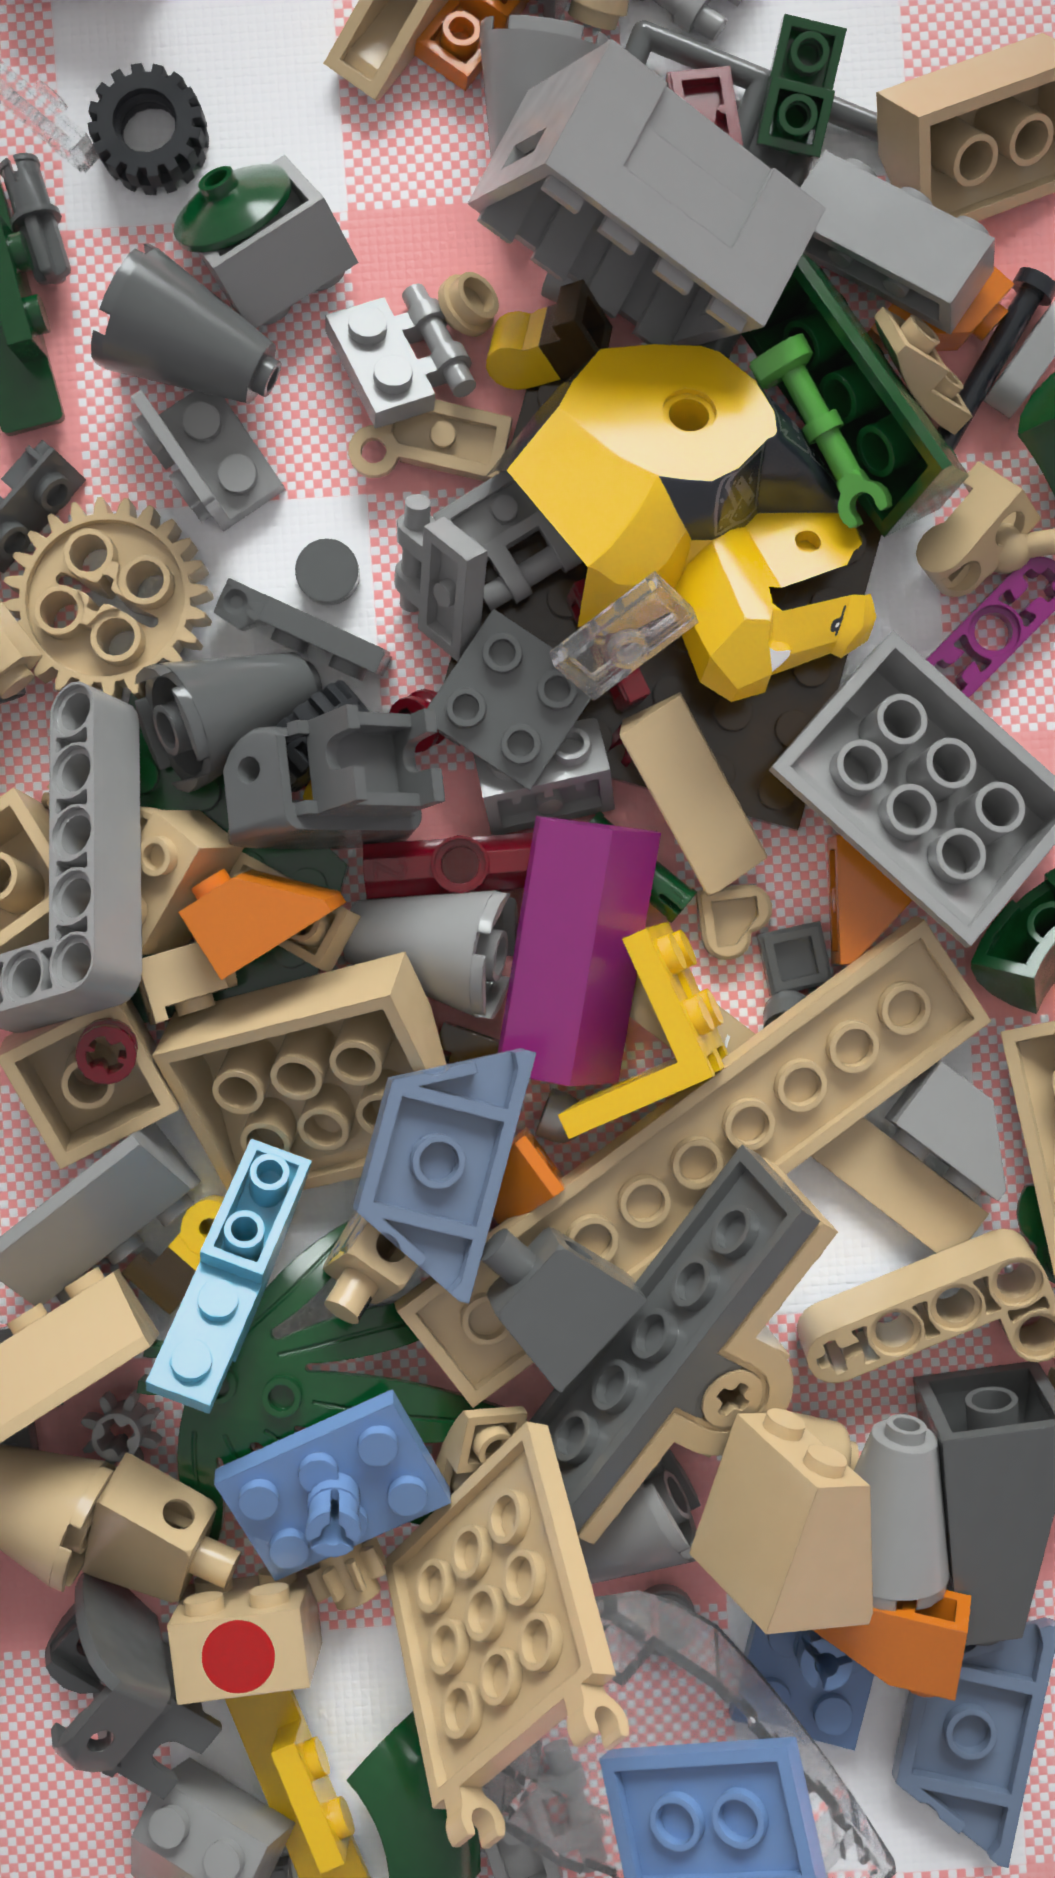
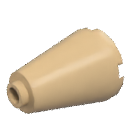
[0,1444,117,1592]

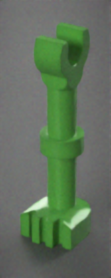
[749,333,893,528]

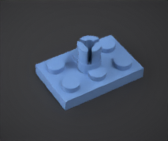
[214,1389,451,1581]
[729,1620,874,1751]
[599,1737,827,1878]

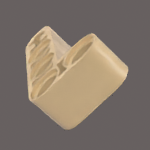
[796,1228,1055,1383]

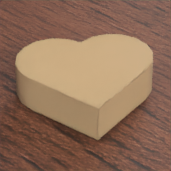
[695,884,773,960]

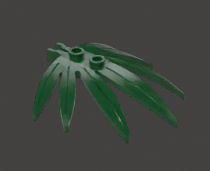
[136,1220,527,1541]

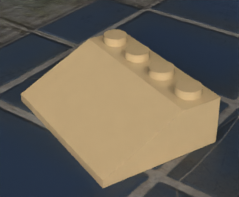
[152,952,446,1191]

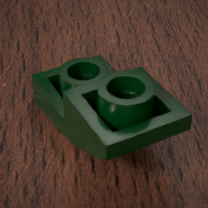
[756,13,847,160]

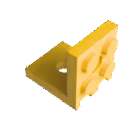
[558,921,728,1139]

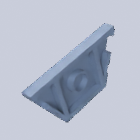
[353,1048,536,1304]
[892,1617,1055,1868]

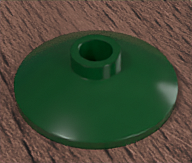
[173,164,291,253]

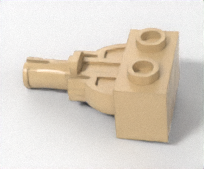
[41,784,244,955]

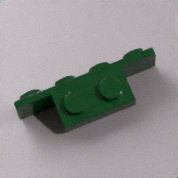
[0,180,65,436]

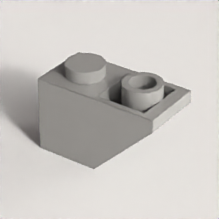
[884,1061,1006,1201]

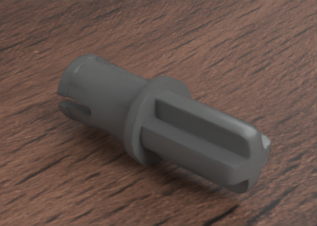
[0,153,71,285]

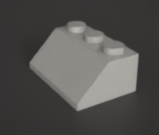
[0,1123,202,1306]

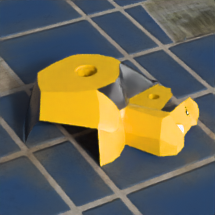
[480,344,876,702]

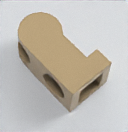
[916,461,1041,597]

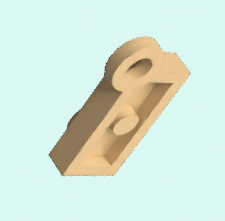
[348,399,513,482]

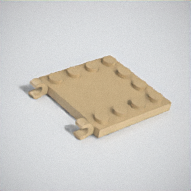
[384,1421,629,1849]

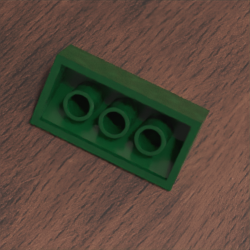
[741,253,969,538]

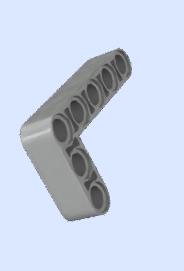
[0,681,142,1033]

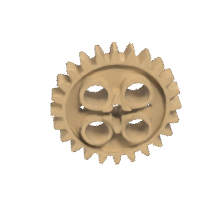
[3,497,214,700]

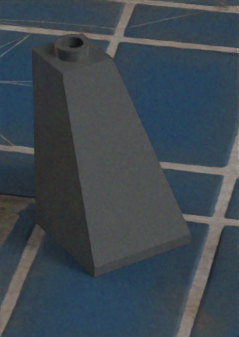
[913,1361,1055,1646]

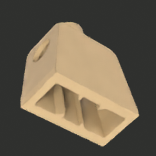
[82,1452,242,1603]

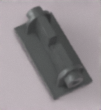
[0,440,86,574]

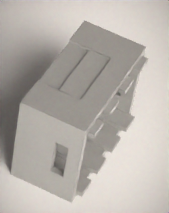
[467,39,826,346]

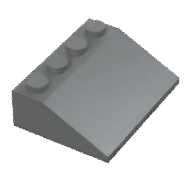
[769,630,1055,948]

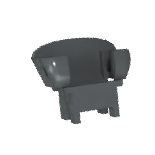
[223,704,445,849]
[44,1572,223,1800]

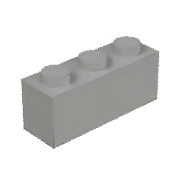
[800,150,995,334]

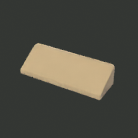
[620,692,767,896]

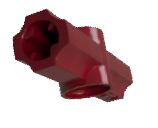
[363,832,533,899]

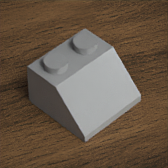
[198,154,359,328]
[131,1757,295,1878]

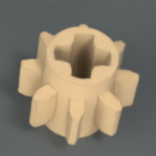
[305,1537,387,1611]

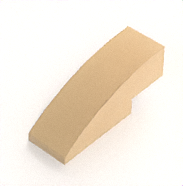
[323,0,449,101]

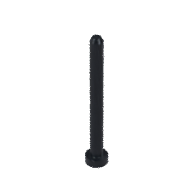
[937,267,1055,451]

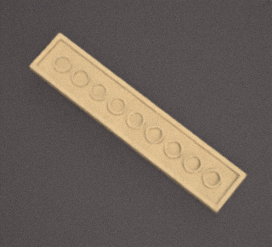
[394,915,992,1408]

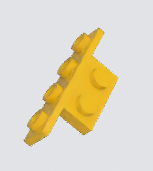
[225,1690,371,1878]

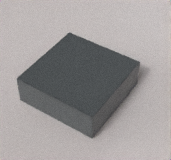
[756,921,833,996]

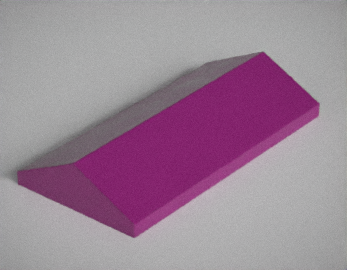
[498,816,661,1086]

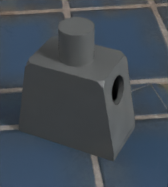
[481,1227,648,1393]

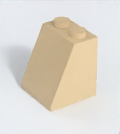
[689,1408,873,1634]

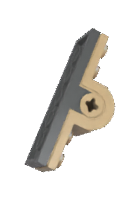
[529,1144,838,1545]

